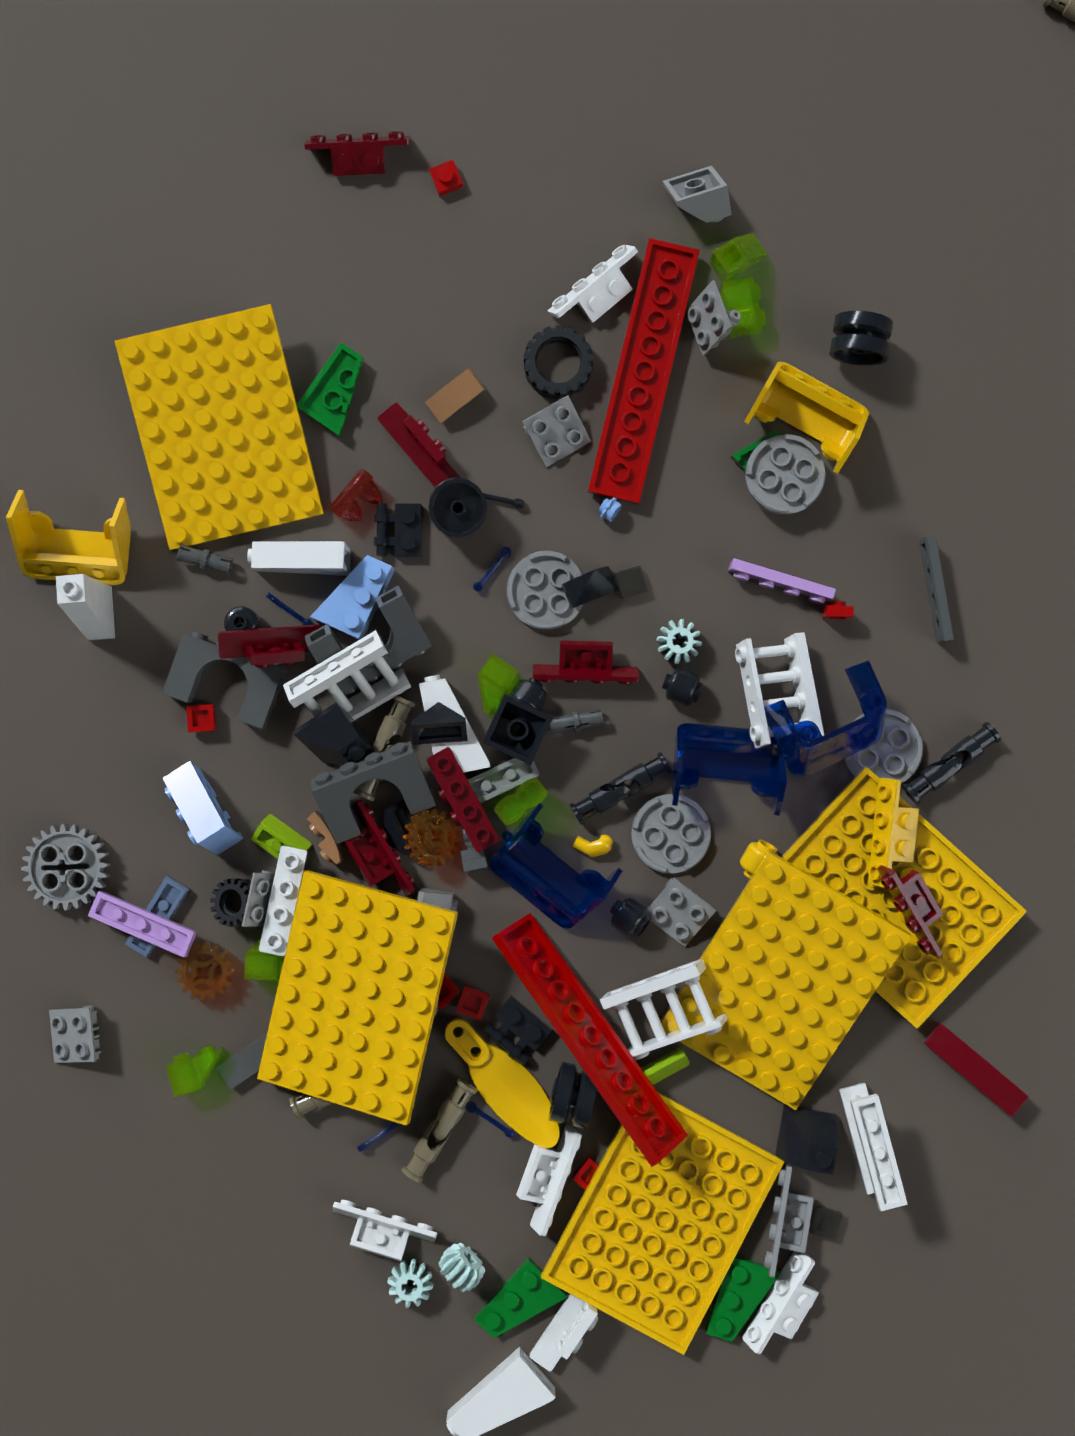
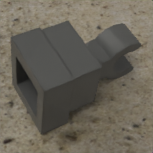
[460,829,489,874]

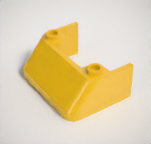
[744,362,869,474]
[6,490,131,585]

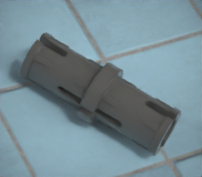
[177,544,233,575]
[550,709,604,734]

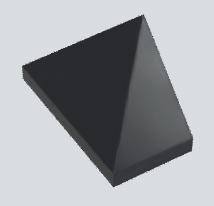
[561,566,618,609]
[411,702,468,745]
[383,800,430,857]

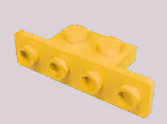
[868,778,919,888]

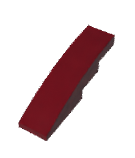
[924,1023,1029,1117]

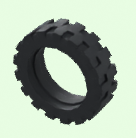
[524,325,593,399]

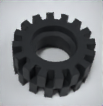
[210,878,251,927]

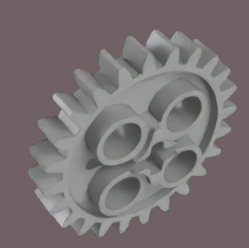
[21,823,111,910]

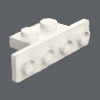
[548,245,638,323]
[259,846,308,956]
[516,1125,582,1236]
[332,1200,437,1262]
[742,1251,819,1354]
[530,1294,598,1371]

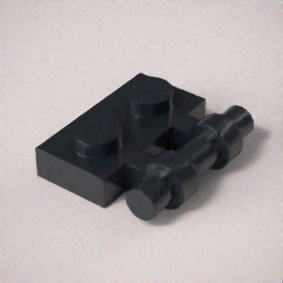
[374,503,422,557]
[483,995,552,1065]

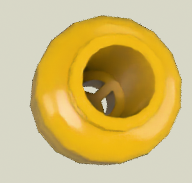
[740,840,778,878]

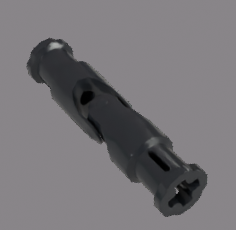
[902,722,1001,805]
[569,752,672,825]

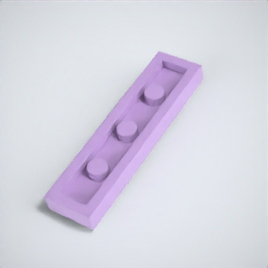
[728,558,836,604]
[88,891,197,957]

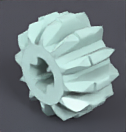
[656,619,702,664]
[438,1243,485,1292]
[387,1258,433,1308]

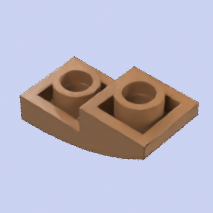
[425,368,485,423]
[307,811,344,865]

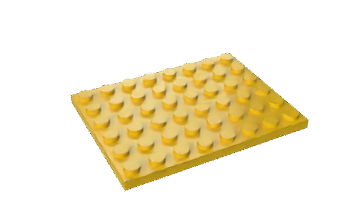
[114,304,324,550]
[781,766,1027,1029]
[660,850,912,1110]
[257,870,458,1125]
[541,1091,784,1355]

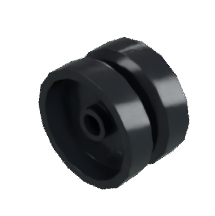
[829,311,893,366]
[428,477,488,538]
[549,1061,597,1130]

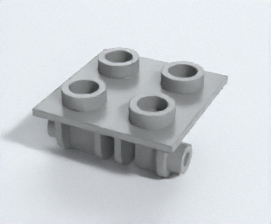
[686,280,741,356]
[522,395,591,467]
[242,870,275,927]
[647,878,716,947]
[49,1005,102,1063]

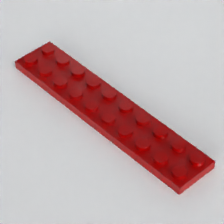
[588,238,700,505]
[491,913,688,1167]

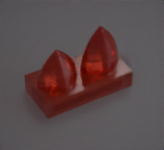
[327,469,383,522]

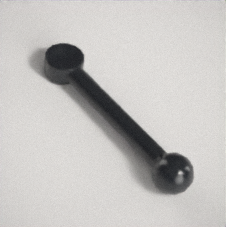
[483,493,524,508]

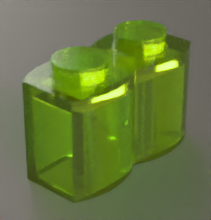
[719,277,766,339]
[494,777,549,826]

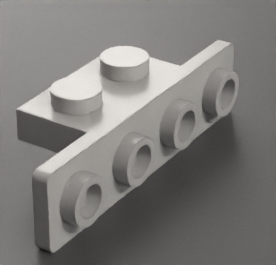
[764,1164,814,1278]

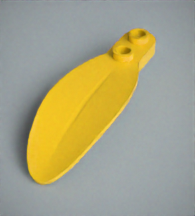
[445,1018,560,1148]

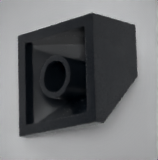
[482,694,554,765]
[293,702,373,765]
[775,1104,838,1175]

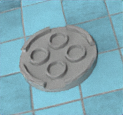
[745,434,826,515]
[507,551,583,630]
[842,709,923,783]
[631,794,711,873]

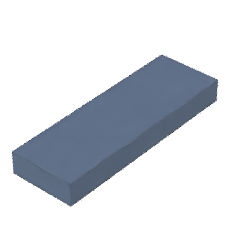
[125,875,190,958]

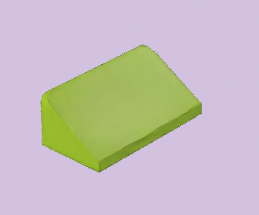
[251,814,312,859]
[641,1047,690,1085]

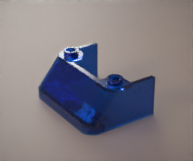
[764,660,887,778]
[672,723,787,816]
[489,803,623,929]

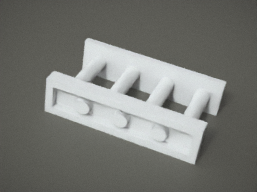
[283,630,411,720]
[735,632,825,749]
[600,959,728,1060]
[839,1082,908,1211]

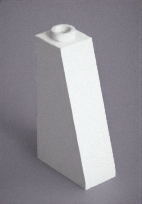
[247,541,351,576]
[56,574,115,640]
[419,675,491,773]
[446,1347,555,1436]

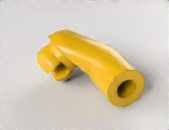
[572,835,613,857]

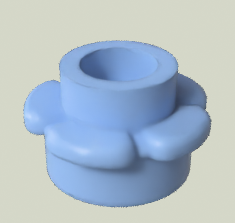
[598,497,622,522]

